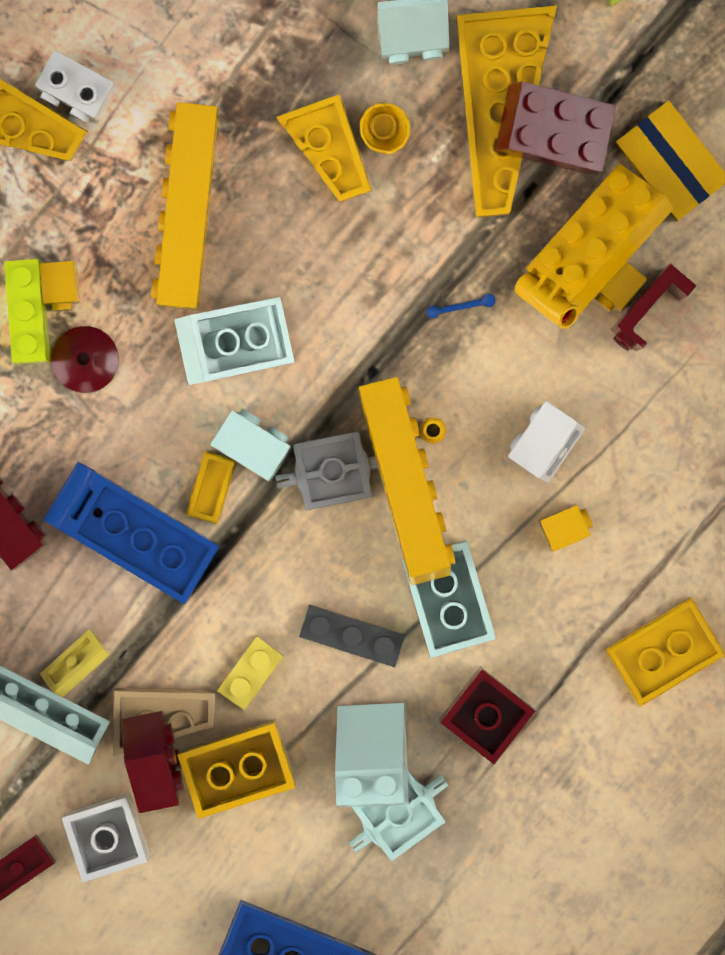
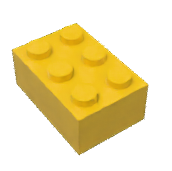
[177,719,296,819]

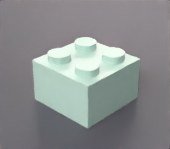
[210,408,292,481]

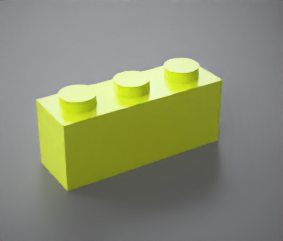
[4,259,51,365]

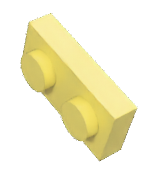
[40,629,110,697]
[217,636,284,710]

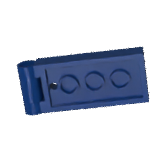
[43,462,221,604]

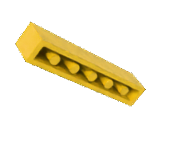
[151,102,219,311]
[358,377,456,586]

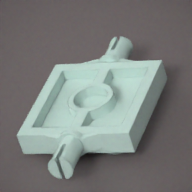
[348,768,449,862]

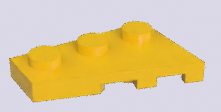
[0,79,89,161]
[276,94,373,202]

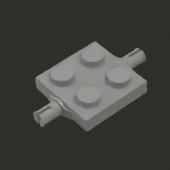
[275,431,378,511]

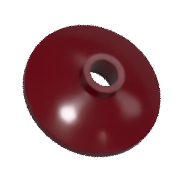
[52,326,119,393]

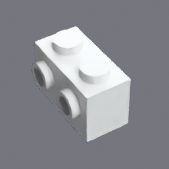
[35,50,117,123]
[508,401,586,483]

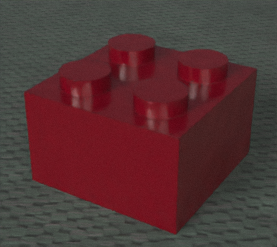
[439,666,535,764]
[122,711,184,813]

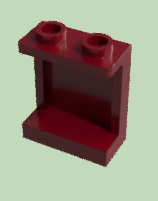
[611,264,696,351]

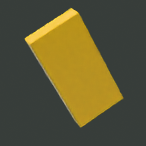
[186,451,237,525]

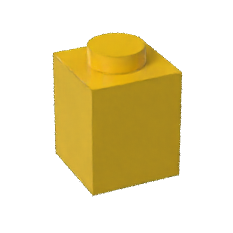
[39,261,80,311]
[595,262,647,312]
[538,504,593,552]

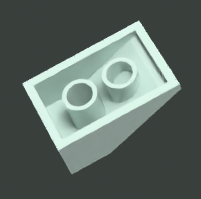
[377,0,449,65]
[174,297,294,385]
[335,703,409,808]

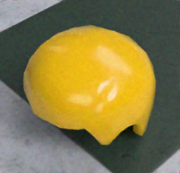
[360,102,411,155]

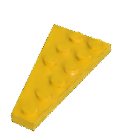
[456,5,557,218]

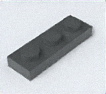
[299,604,405,667]

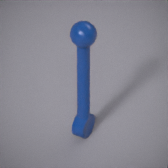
[426,294,495,319]

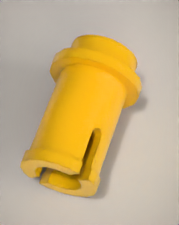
[420,417,447,444]

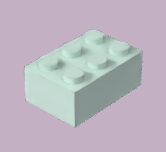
[402,540,496,658]

